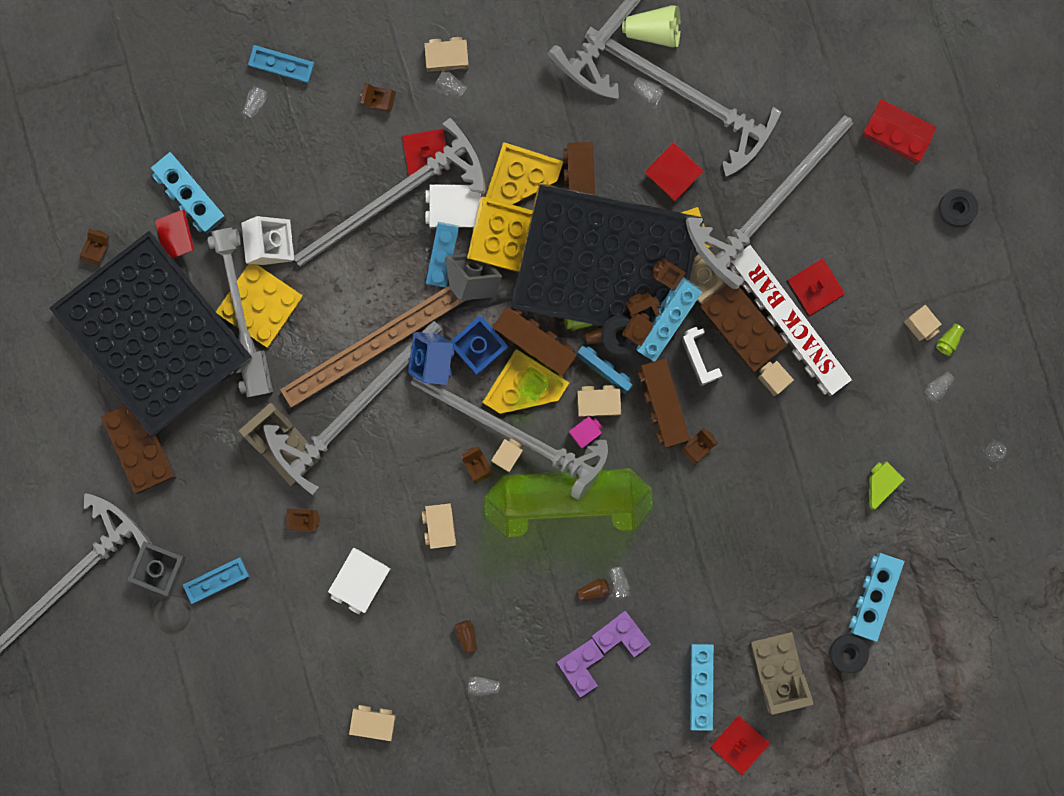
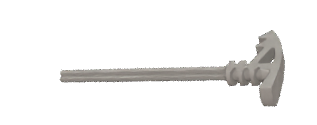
[547,0,641,99]
[584,27,782,177]
[686,115,853,289]
[294,118,485,267]
[263,321,442,495]
[411,377,608,500]
[0,493,152,653]

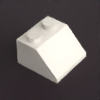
[241,216,294,265]

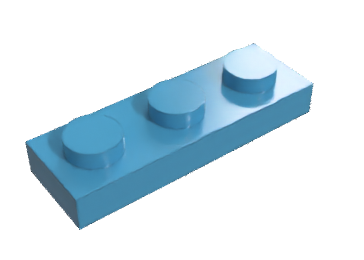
[248,45,315,84]
[426,221,459,288]
[576,346,632,394]
[183,557,249,604]

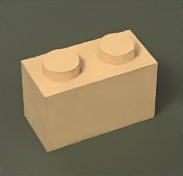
[424,37,469,72]
[904,305,942,341]
[758,361,794,396]
[577,385,621,417]
[491,438,523,473]
[422,503,456,549]
[349,705,396,741]

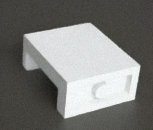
[426,185,481,229]
[681,327,722,386]
[328,548,391,615]

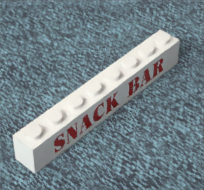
[729,245,852,396]

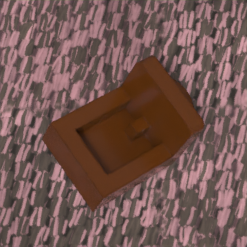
[360,84,396,112]
[80,229,109,266]
[652,258,686,290]
[625,292,661,317]
[622,311,654,346]
[680,428,718,465]
[461,446,494,484]
[285,508,320,532]

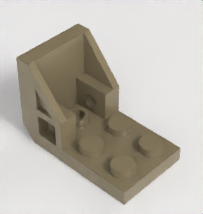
[239,403,323,486]
[751,632,814,715]

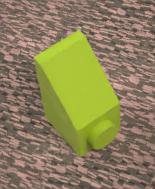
[869,462,905,510]

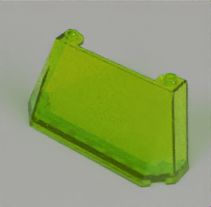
[483,468,653,537]

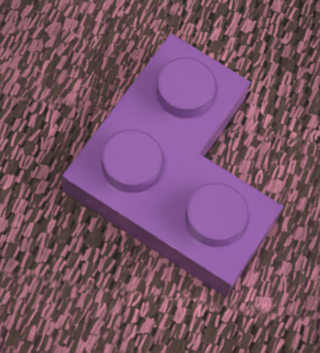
[592,611,651,657]
[557,639,604,697]

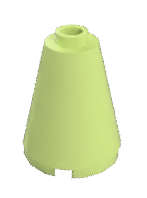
[622,5,681,47]

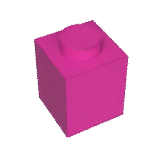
[569,417,603,449]

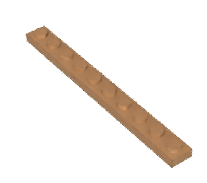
[280,285,465,408]

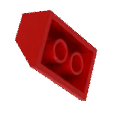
[861,99,936,164]

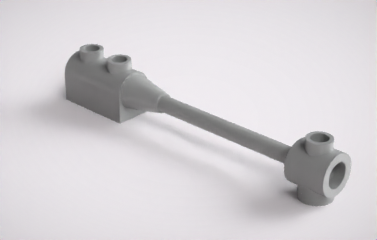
[208,228,273,397]

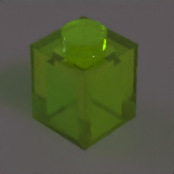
[517,366,548,402]

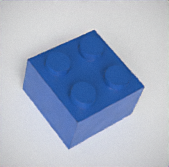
[450,315,509,376]
[408,332,454,385]

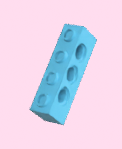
[151,152,226,234]
[636,277,702,362]
[849,553,905,642]
[690,644,714,730]

